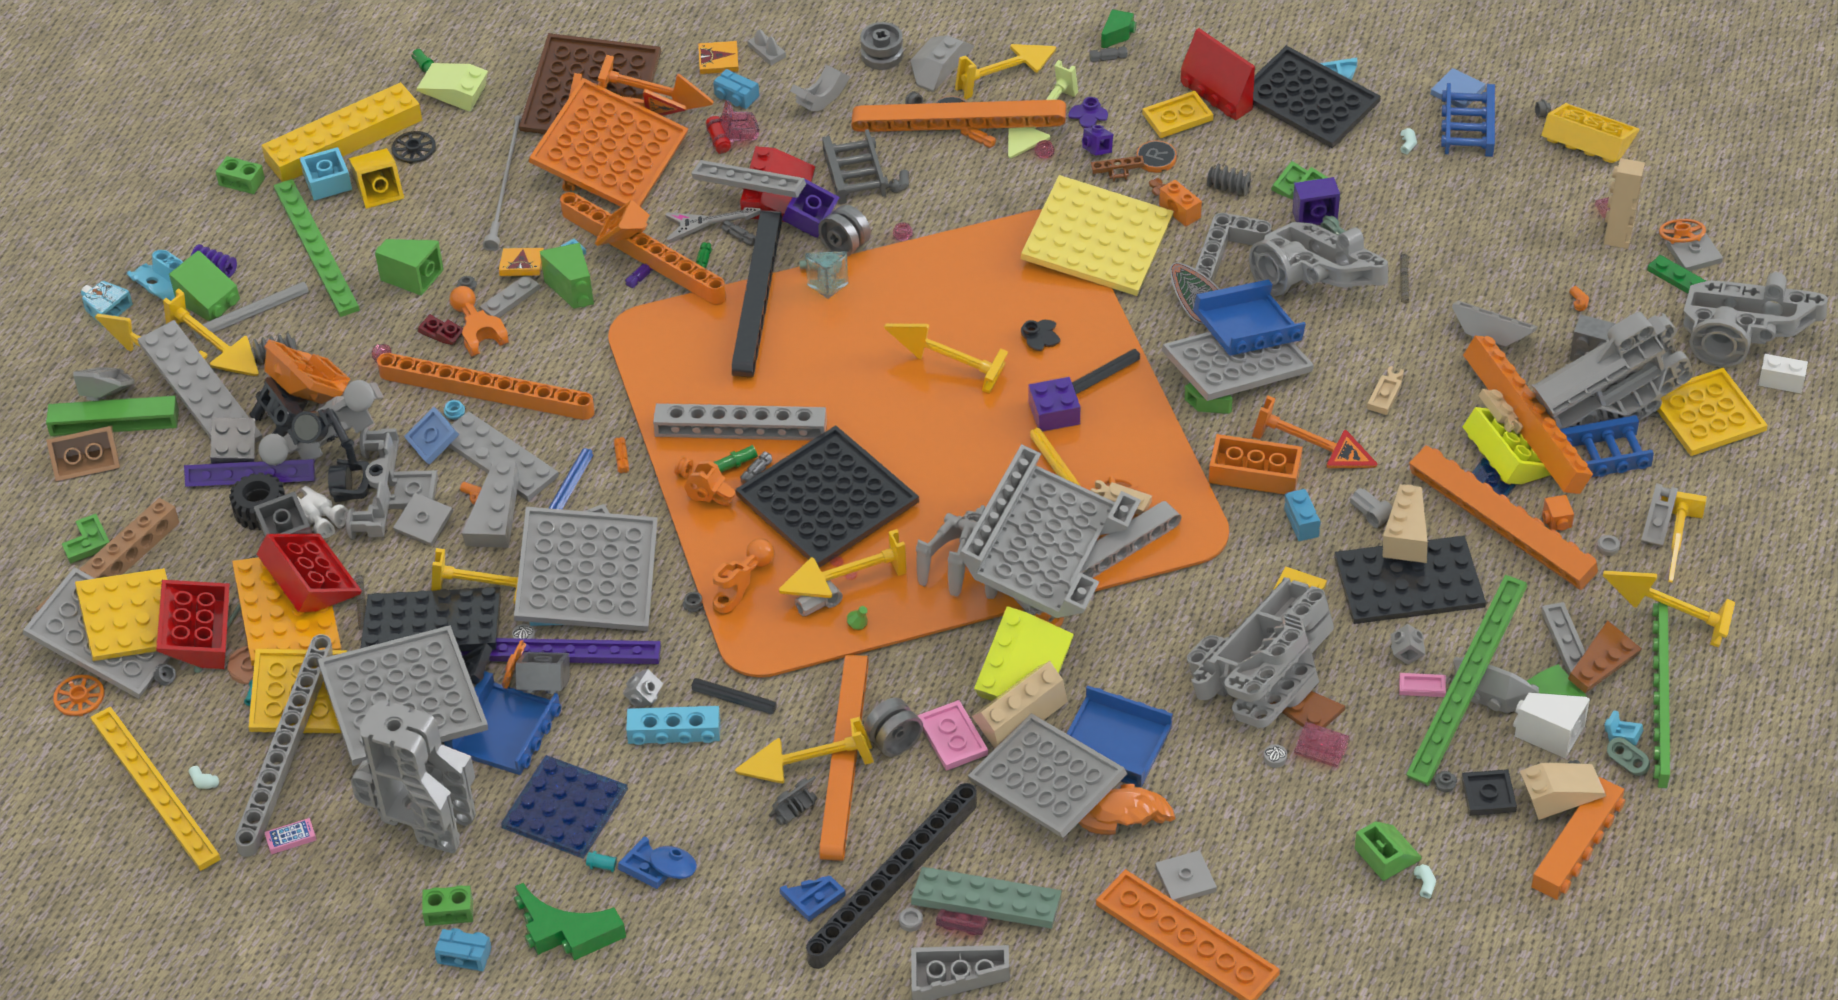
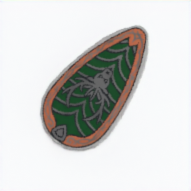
[1171,262,1220,324]

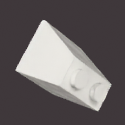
[1513,693,1590,759]

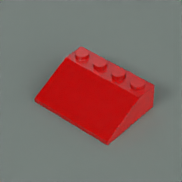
[1180,28,1255,121]
[740,146,815,222]
[256,534,362,612]
[156,580,230,669]

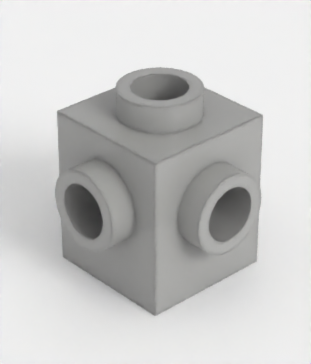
[1390,624,1425,664]
[623,669,663,708]

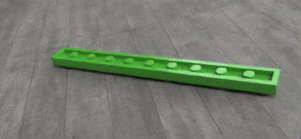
[273,179,360,317]
[1406,575,1528,786]
[1652,601,1670,788]

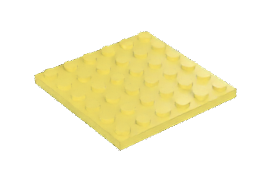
[1020,175,1174,296]

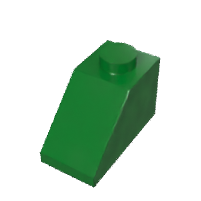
[1101,9,1137,48]

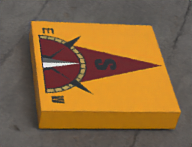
[698,41,739,74]
[499,248,544,276]

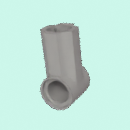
[1350,488,1392,528]
[795,580,843,616]

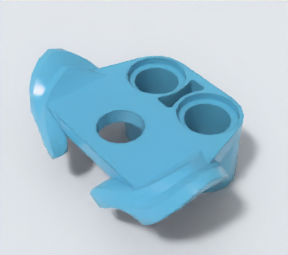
[126,250,183,301]

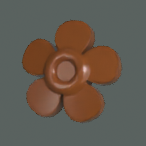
[1149,178,1166,196]

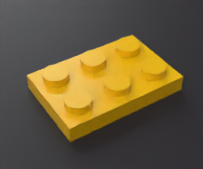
[1142,91,1214,138]

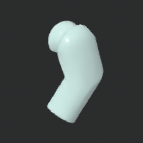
[1400,128,1417,154]
[188,766,219,789]
[1414,864,1436,899]

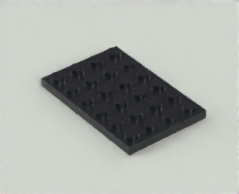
[1253,45,1381,148]
[1334,535,1486,624]
[360,587,501,651]

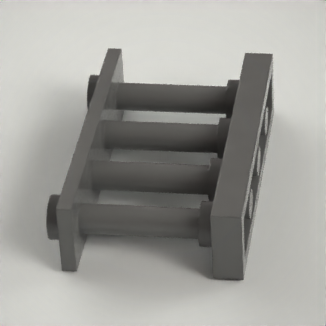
[822,129,889,204]

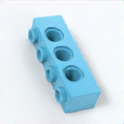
[626,706,720,745]

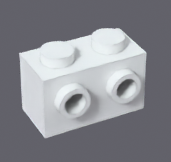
[1758,354,1808,393]

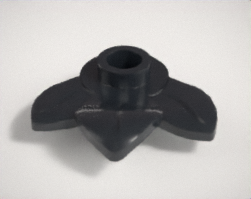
[1021,320,1060,351]

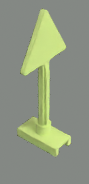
[1008,60,1078,158]

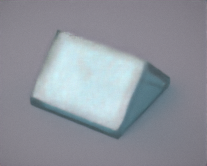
[805,251,848,299]

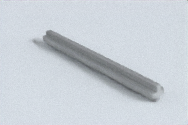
[193,282,308,339]

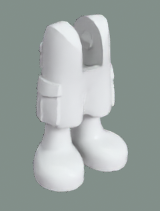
[297,486,348,539]

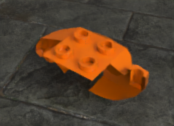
[1078,784,1176,835]

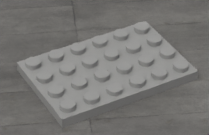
[1162,332,1314,401]
[23,567,171,699]
[968,713,1127,838]

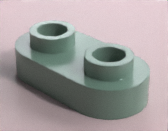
[1607,737,1650,776]

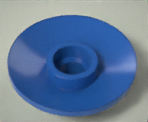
[650,846,697,879]

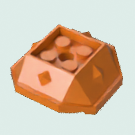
[264,339,350,404]

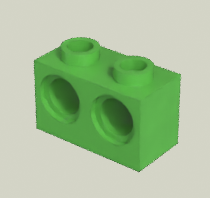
[215,156,265,194]
[422,885,473,926]

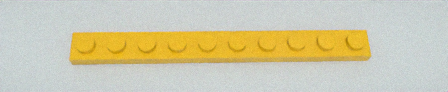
[90,706,221,871]

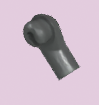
[889,170,909,193]

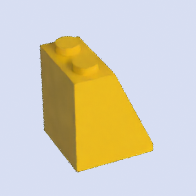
[348,148,404,209]

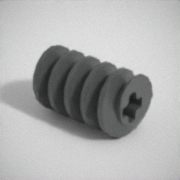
[1207,163,1251,196]
[253,333,297,364]

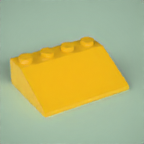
[1541,103,1639,163]

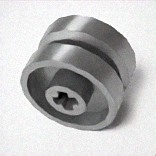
[860,22,903,70]
[819,205,871,257]
[864,697,923,757]

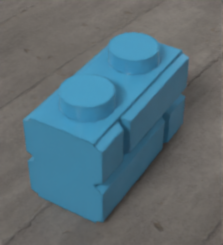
[713,69,760,109]
[1284,489,1321,541]
[435,928,492,971]

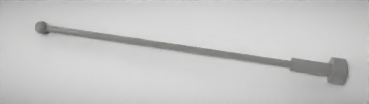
[483,115,522,251]

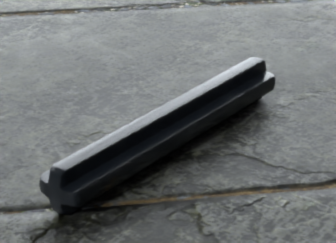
[1072,349,1140,394]
[691,678,777,714]

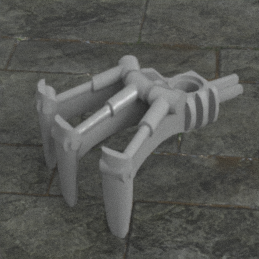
[916,505,998,599]

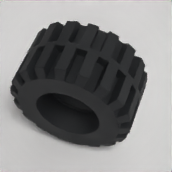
[229,473,285,530]

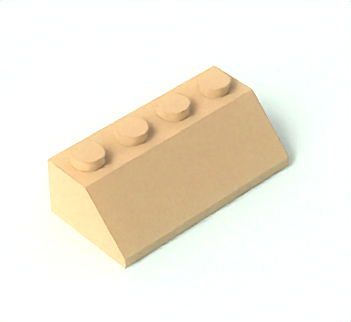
[972,661,1068,749]

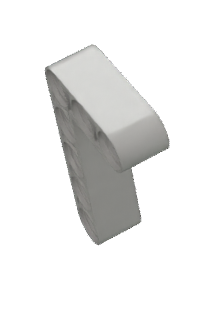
[1195,213,1271,282]

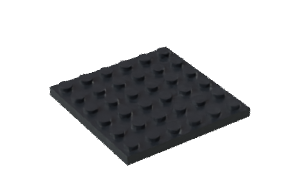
[735,425,919,568]

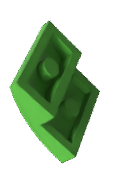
[1271,161,1328,199]
[1527,664,1587,697]

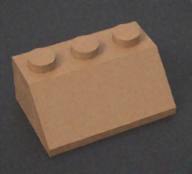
[46,426,120,481]

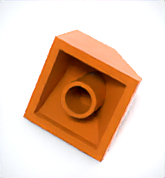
[594,200,650,246]

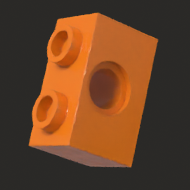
[1159,180,1202,227]

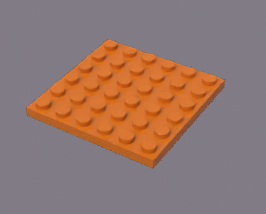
[529,78,688,207]

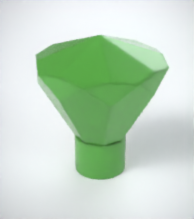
[847,606,868,630]

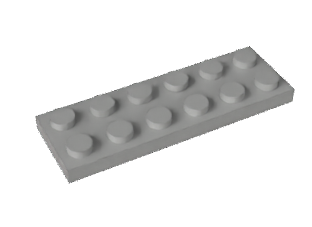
[448,411,559,501]

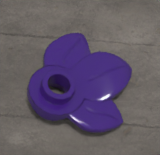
[1068,97,1108,128]

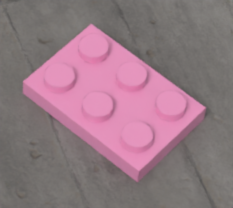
[917,700,988,771]

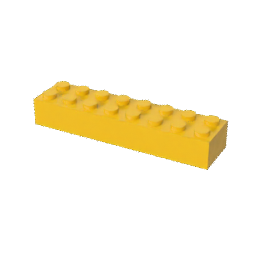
[261,82,422,182]

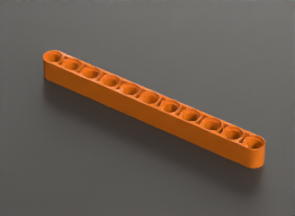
[851,100,1066,132]
[560,192,726,304]
[377,353,595,420]
[819,655,869,861]

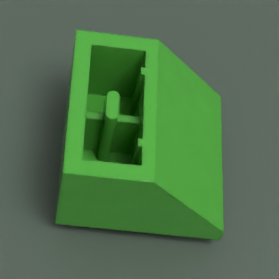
[1355,821,1422,881]

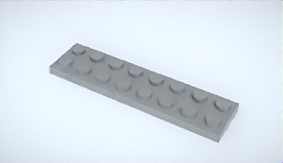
[138,320,263,443]

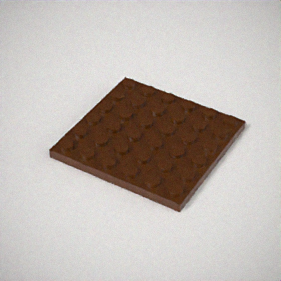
[519,33,662,134]

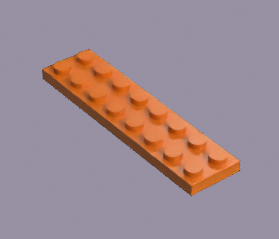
[1096,869,1280,1000]

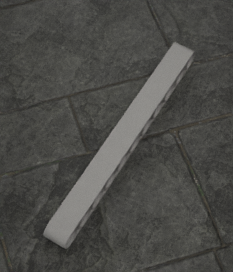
[235,634,333,857]

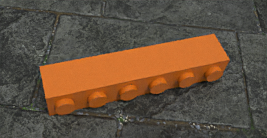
[1531,777,1625,900]

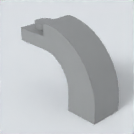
[790,64,850,111]

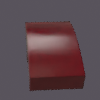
[418,314,463,345]

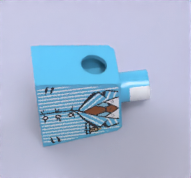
[81,281,133,327]

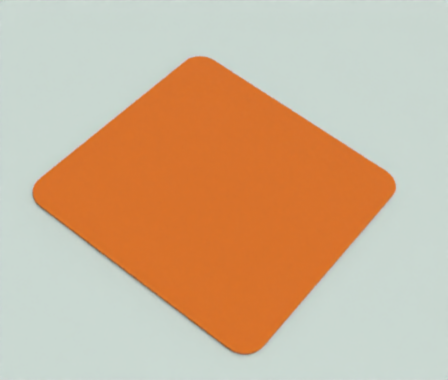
[608,209,1229,678]

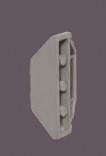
[911,35,974,92]
[1452,300,1538,348]
[73,367,135,401]
[1453,657,1539,713]

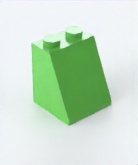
[375,239,444,296]
[540,242,594,308]
[169,251,240,321]

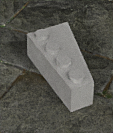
[462,460,519,548]
[911,945,1010,1000]

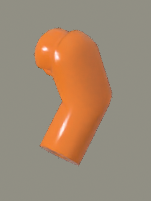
[1569,286,1589,311]
[460,482,482,505]

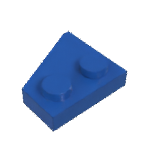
[618,836,668,889]
[779,876,846,922]

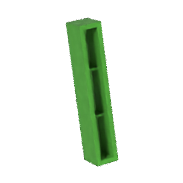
[46,396,179,436]

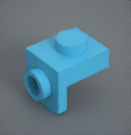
[1605,711,1643,745]

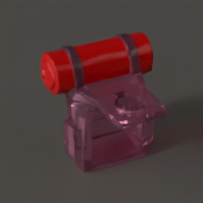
[705,100,760,154]

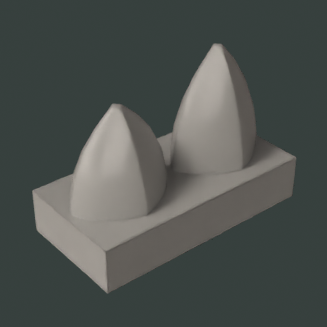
[747,29,786,65]

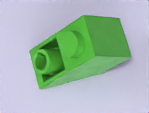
[1185,383,1233,414]

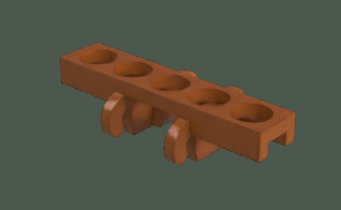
[1091,156,1144,182]

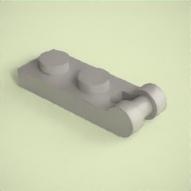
[1641,483,1678,547]

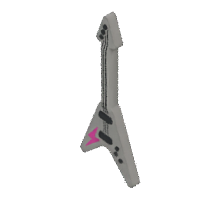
[665,207,761,243]

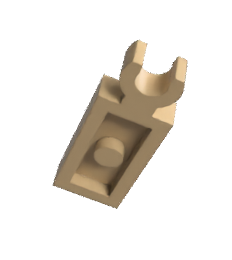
[1367,366,1404,415]
[1478,389,1523,434]
[1091,480,1152,515]

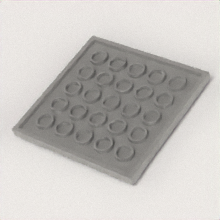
[514,507,658,631]
[318,626,488,766]

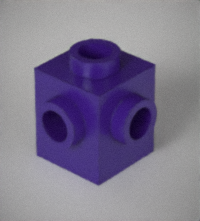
[1082,125,1114,156]

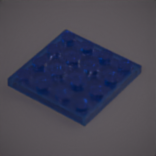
[501,755,628,859]

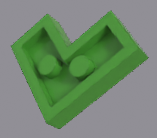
[62,513,110,564]

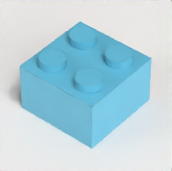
[300,147,352,201]

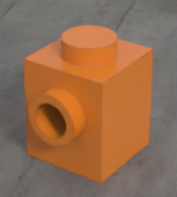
[1542,495,1574,531]

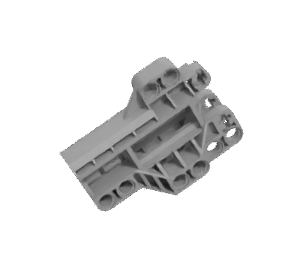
[1532,312,1693,429]
[1187,577,1334,728]
[351,700,476,853]

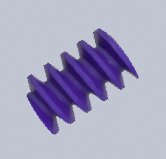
[191,244,237,278]

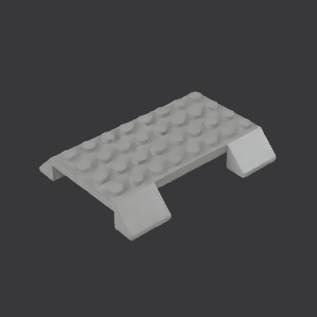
[960,444,1141,618]

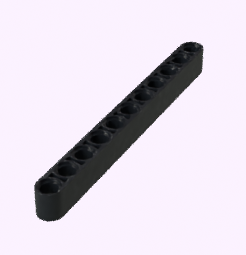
[732,210,782,377]
[806,783,977,969]

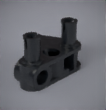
[249,377,309,437]

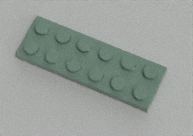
[911,867,1062,929]

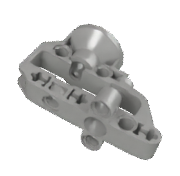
[1249,222,1388,296]
[1683,272,1828,367]

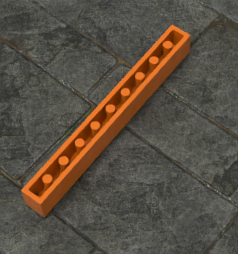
[1463,335,1593,494]
[1409,445,1598,590]

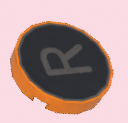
[1137,140,1177,173]

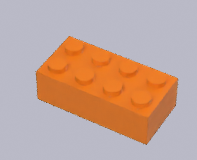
[1209,434,1303,494]

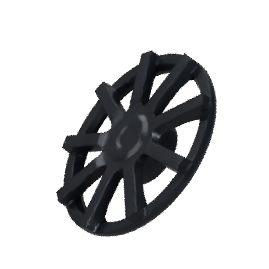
[391,131,436,164]

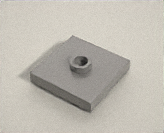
[1666,231,1723,271]
[393,493,453,546]
[1155,850,1217,903]

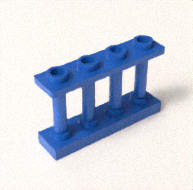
[1441,83,1495,157]
[1560,415,1654,477]

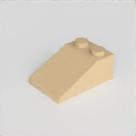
[1520,763,1606,820]

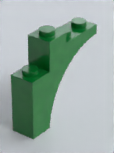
[514,883,626,961]

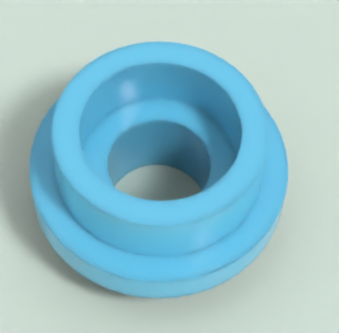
[444,400,465,420]

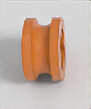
[674,456,693,478]

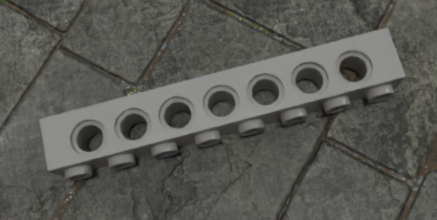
[653,403,827,440]

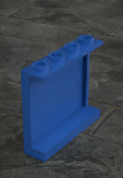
[1193,279,1306,356]
[444,671,562,775]
[1066,685,1173,788]

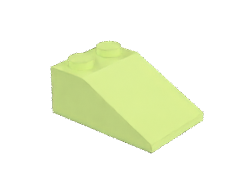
[416,63,488,111]

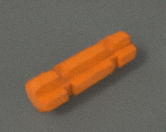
[960,128,996,148]
[614,437,629,473]

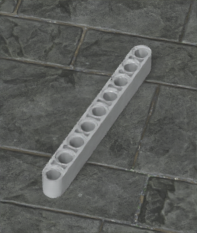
[1014,501,1182,614]

